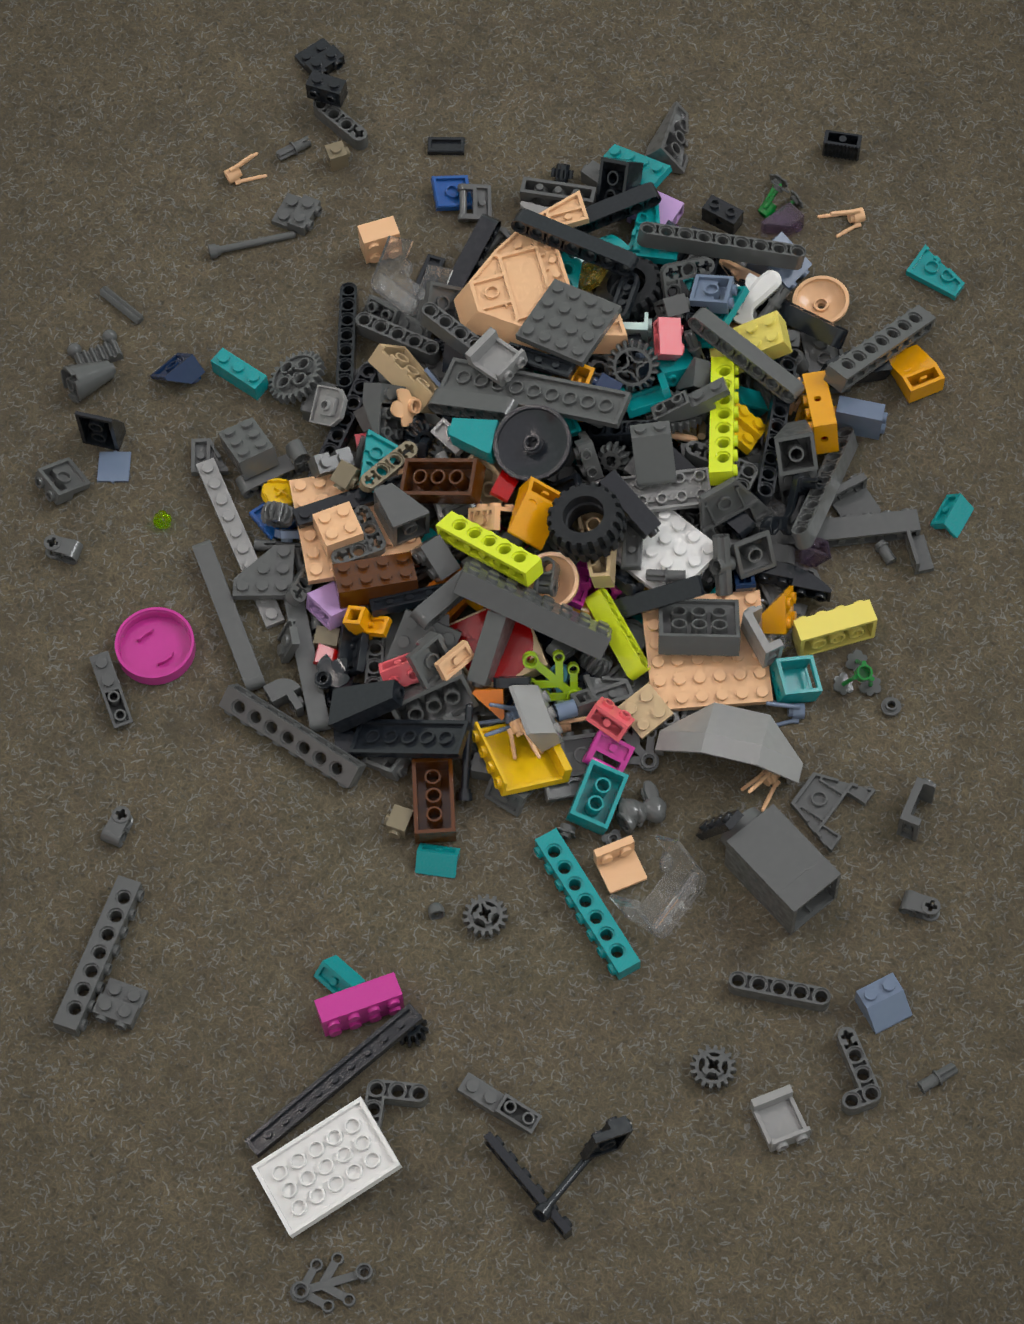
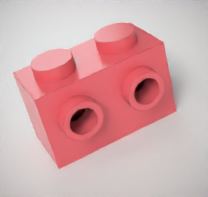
[653,317,684,361]
[378,652,419,687]
[585,697,635,743]

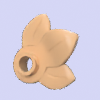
[390,388,422,427]

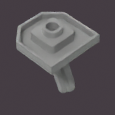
[309,384,348,427]

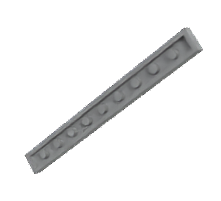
[196,457,285,629]

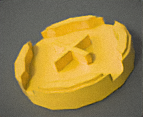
[261,478,294,507]

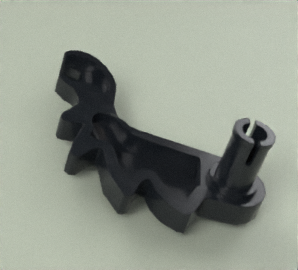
[760,472,824,536]

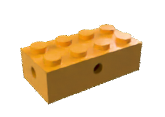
[800,370,839,455]

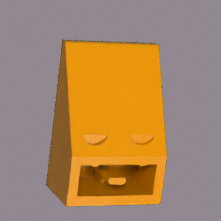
[889,344,945,403]
[507,476,561,551]

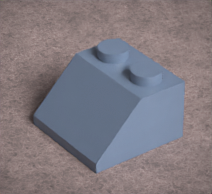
[854,972,912,1034]

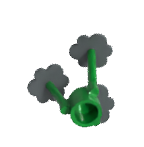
[833,649,881,696]

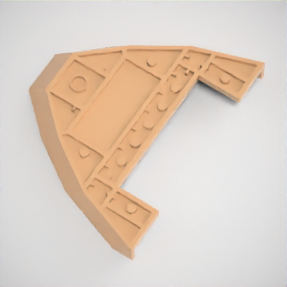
[454,190,629,354]

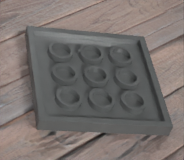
[515,279,622,367]

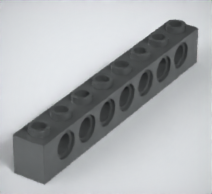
[824,305,936,393]
[219,683,367,788]
[53,875,145,1037]

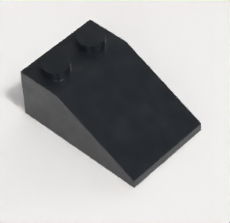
[595,157,644,203]
[75,411,126,451]

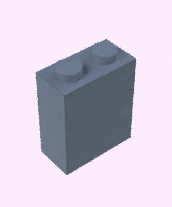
[835,396,888,440]

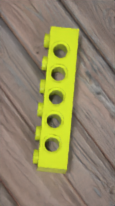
[436,511,544,587]

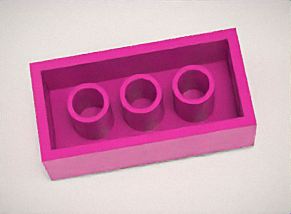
[314,972,404,1037]

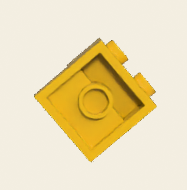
[735,403,766,455]

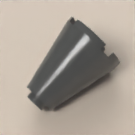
[60,360,116,403]

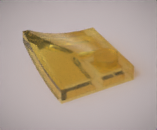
[578,263,608,292]

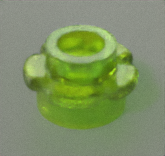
[153,510,172,529]

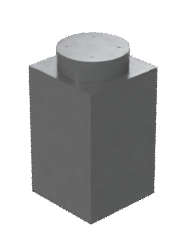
[720,804,841,935]

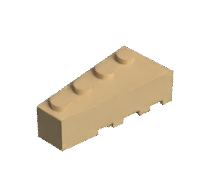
[368,343,439,414]
[578,513,617,588]

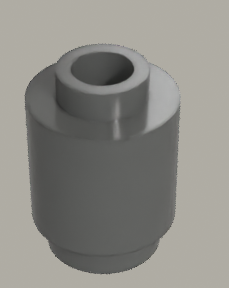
[785,349,809,375]

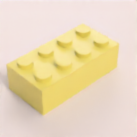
[709,310,792,374]
[791,599,877,656]

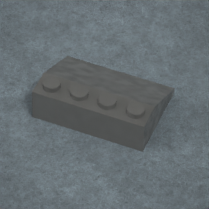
[658,599,740,656]

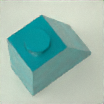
[447,418,499,464]

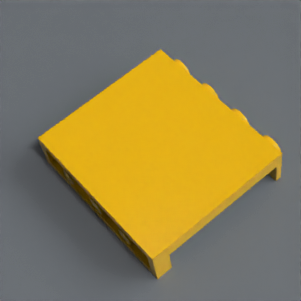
[472,721,572,796]

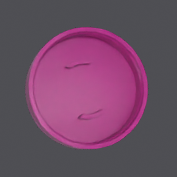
[115,607,196,685]

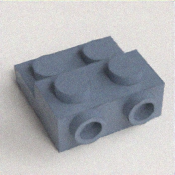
[689,274,738,314]

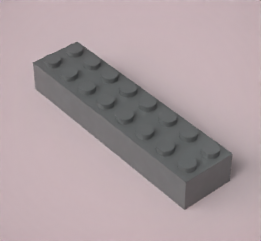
[453,561,612,660]

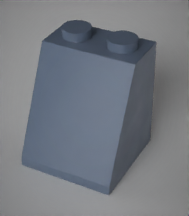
[746,232,812,291]

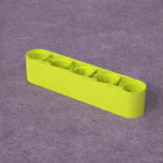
[585,588,650,681]

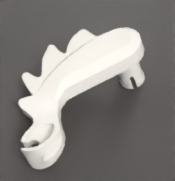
[734,270,782,325]

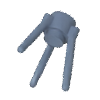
[766,700,805,727]
[478,703,520,737]

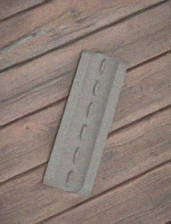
[590,467,711,513]

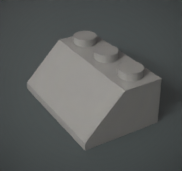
[509,685,563,752]

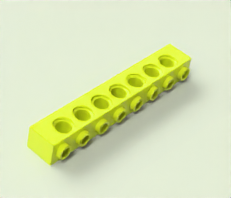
[709,356,739,486]

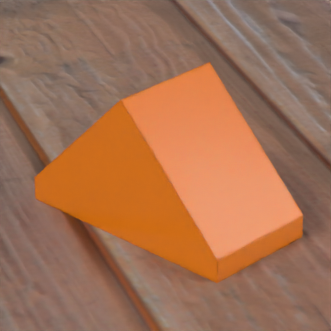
[472,687,505,720]

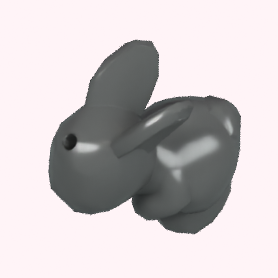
[616,780,667,835]

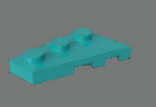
[358,429,398,493]

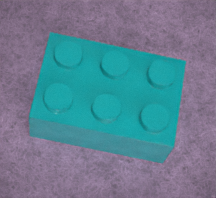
[565,759,629,835]

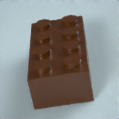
[400,458,486,504]
[332,551,418,609]
[411,758,457,844]

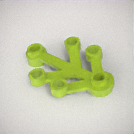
[522,649,582,702]

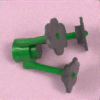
[757,174,804,220]

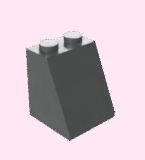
[774,419,819,476]
[630,420,677,487]
[374,483,430,547]

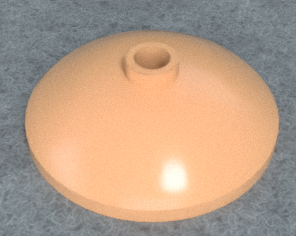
[792,276,849,323]
[529,552,579,605]

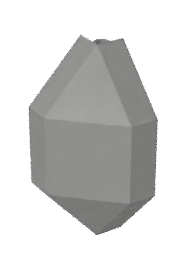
[655,702,803,785]

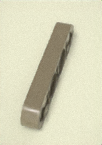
[359,441,418,493]

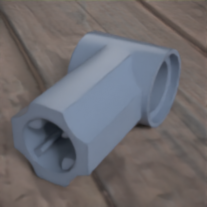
[552,699,578,722]

